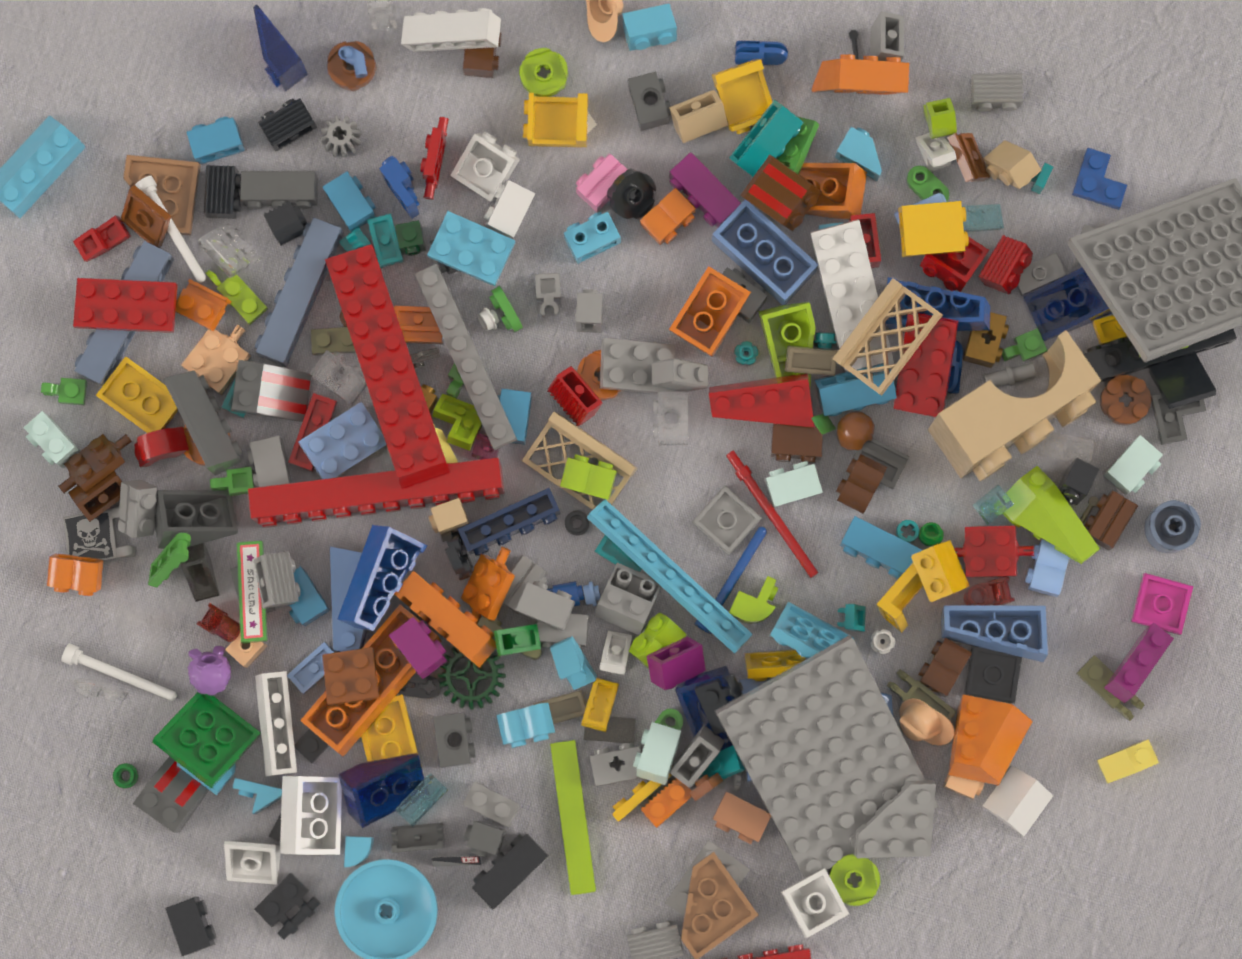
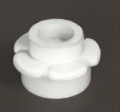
[477,308,499,331]
[870,629,895,654]

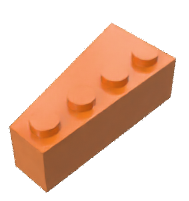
[394,571,497,668]

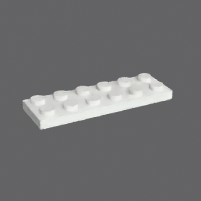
[810,220,894,372]

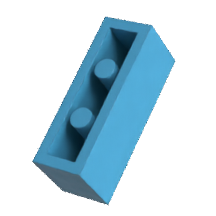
[814,363,897,416]
[839,516,922,579]

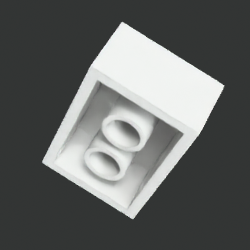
[280,776,342,854]

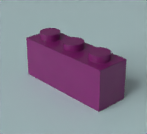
[669,152,741,227]
[1104,623,1174,703]

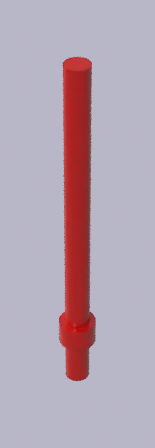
[726,450,819,578]

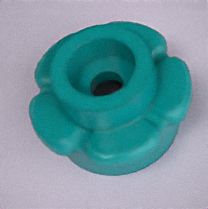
[814,332,837,348]
[734,341,758,365]

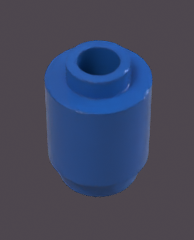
[547,581,585,607]

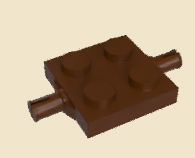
[58,434,132,494]

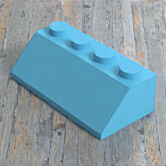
[0,115,86,218]

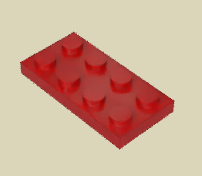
[73,278,178,333]
[893,313,959,417]

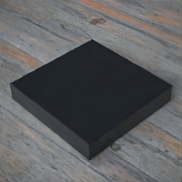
[1149,353,1216,409]
[964,645,1022,704]

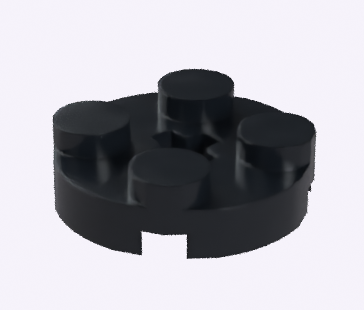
[607,169,656,219]
[441,531,473,581]

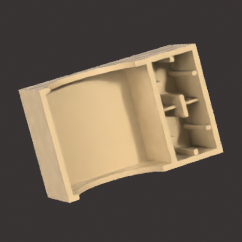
[928,330,1101,482]

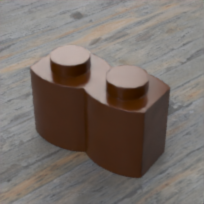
[836,454,887,514]
[918,637,972,698]

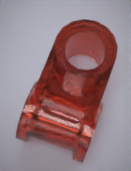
[964,577,1015,606]
[196,603,240,642]

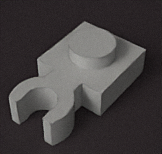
[535,273,561,317]

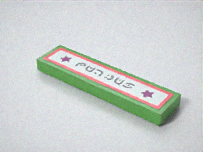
[237,541,268,643]

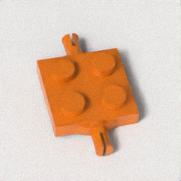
[461,547,515,625]

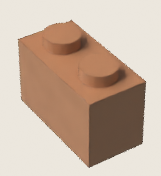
[712,792,771,844]

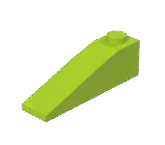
[758,302,816,386]
[995,466,1100,564]

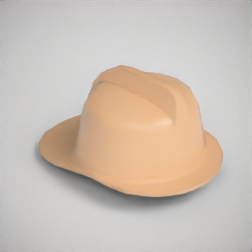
[586,0,623,42]
[899,698,955,746]

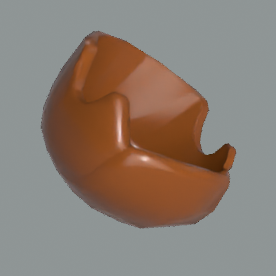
[837,411,875,450]

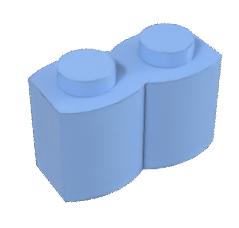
[1025,539,1069,597]

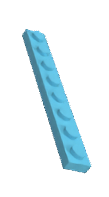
[587,499,753,654]

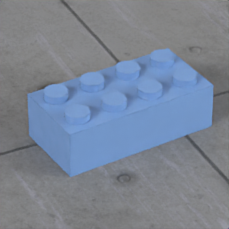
[712,199,818,305]

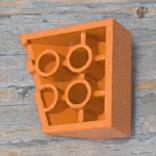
[812,54,910,95]
[948,694,1033,785]

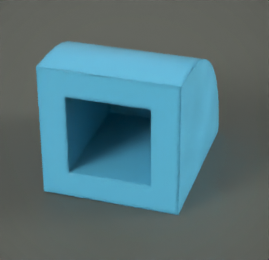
[344,836,374,867]

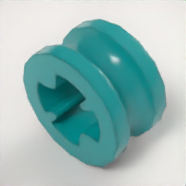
[896,520,919,543]

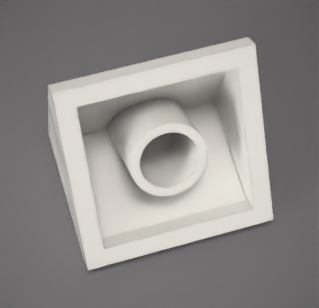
[982,765,1053,837]
[224,841,280,885]
[781,868,849,938]

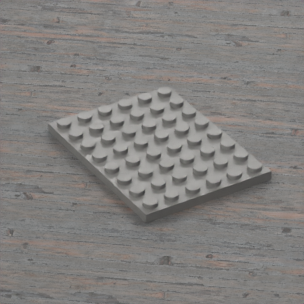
[1068,178,1242,362]
[715,635,939,878]

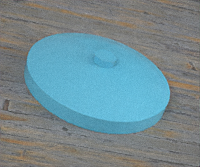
[335,859,438,959]

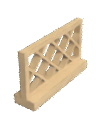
[833,278,942,396]
[522,412,638,510]

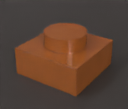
[690,773,724,801]

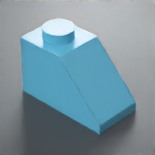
[835,127,882,181]

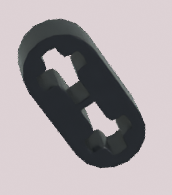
[398,674,441,699]

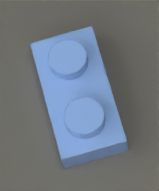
[287,642,335,694]

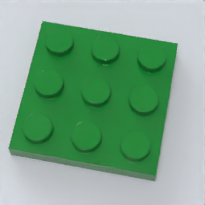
[152,692,261,789]

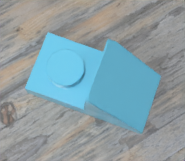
[550,636,597,690]
[232,778,282,814]

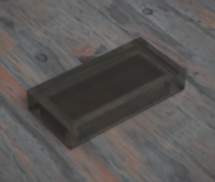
[584,717,636,744]

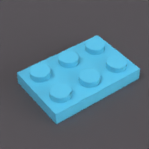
[427,211,516,286]

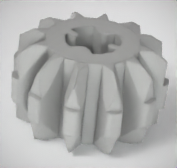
[320,116,362,157]

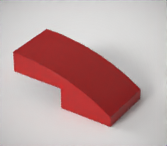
[73,215,131,262]

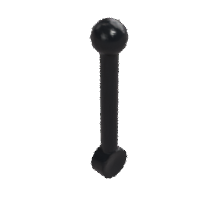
[849,30,859,60]

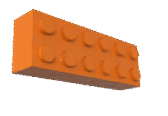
[300,604,442,757]

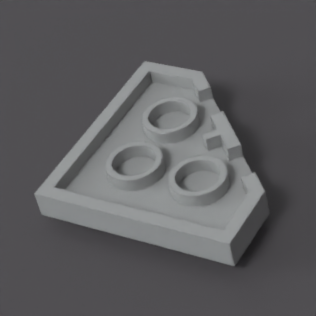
[854,780,936,858]

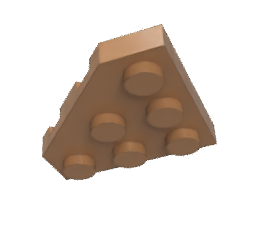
[123,155,201,236]
[681,851,759,959]

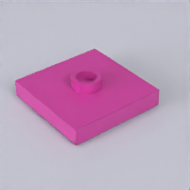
[1131,573,1194,635]

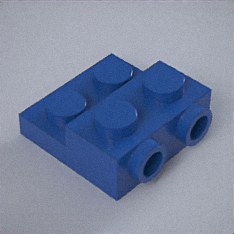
[379,156,420,219]

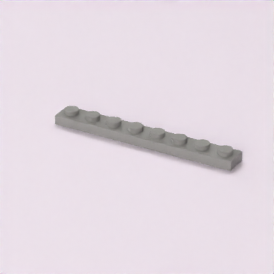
[415,263,517,450]

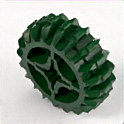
[438,647,506,710]

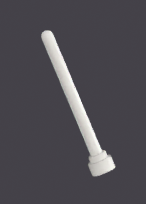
[135,176,206,282]
[61,643,177,701]

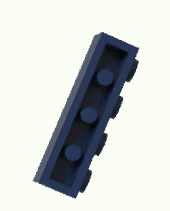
[458,488,561,556]

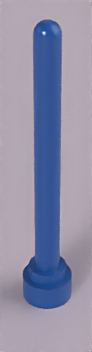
[694,527,767,634]

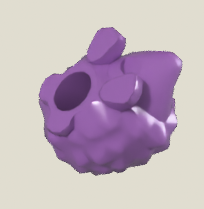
[187,646,231,696]

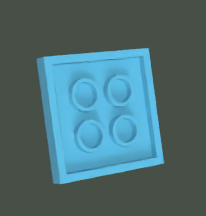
[770,602,854,658]

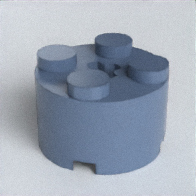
[1144,500,1201,554]

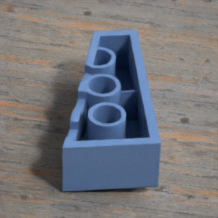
[330,546,367,652]
[941,605,1048,663]

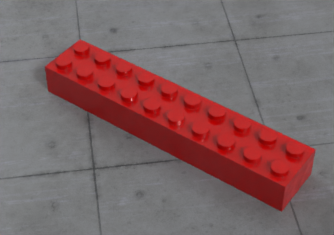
[325,244,449,488]
[248,458,505,528]

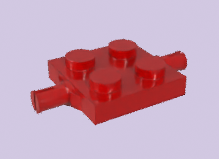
[420,117,449,200]
[954,526,1035,577]

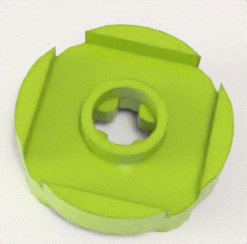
[519,48,568,97]
[829,854,880,906]

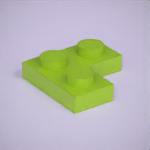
[432,393,483,451]

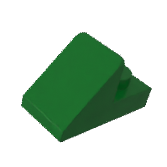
[494,624,541,656]

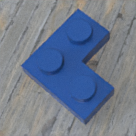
[1072,148,1127,210]

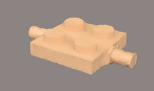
[181,324,251,395]

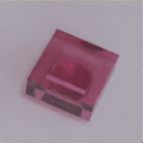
[471,433,500,460]

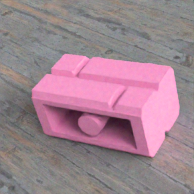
[576,153,628,212]

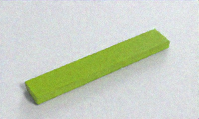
[550,740,596,895]

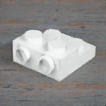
[450,132,520,202]

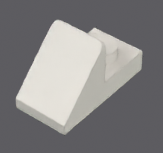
[916,133,957,172]
[599,631,632,675]

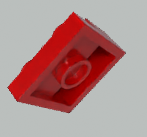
[919,236,989,292]

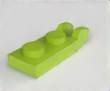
[205,260,268,325]

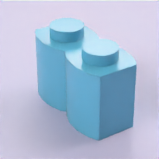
[496,703,555,748]

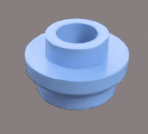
[583,581,601,606]

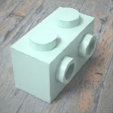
[23,411,81,468]
[1103,435,1163,495]
[765,461,823,507]
[633,722,681,785]

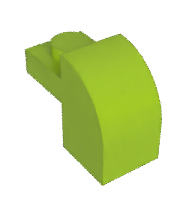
[923,98,957,139]
[729,576,778,624]

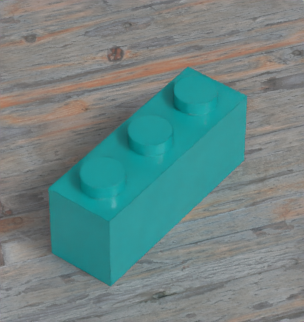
[729,99,804,177]

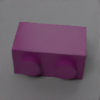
[389,617,447,679]
[647,636,706,691]

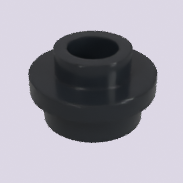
[565,511,590,536]

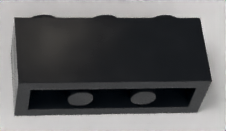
[472,834,549,910]

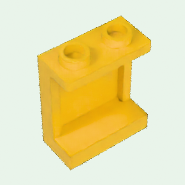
[711,59,772,134]
[523,93,588,148]
[898,201,969,258]
[911,540,970,602]
[877,563,923,633]

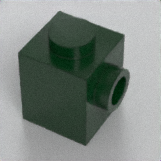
[395,220,426,256]

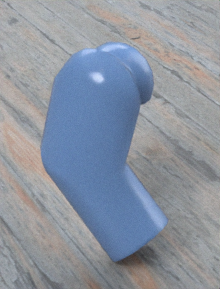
[338,46,368,78]

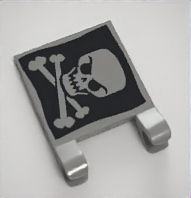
[63,507,136,561]

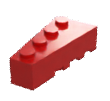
[709,373,815,428]

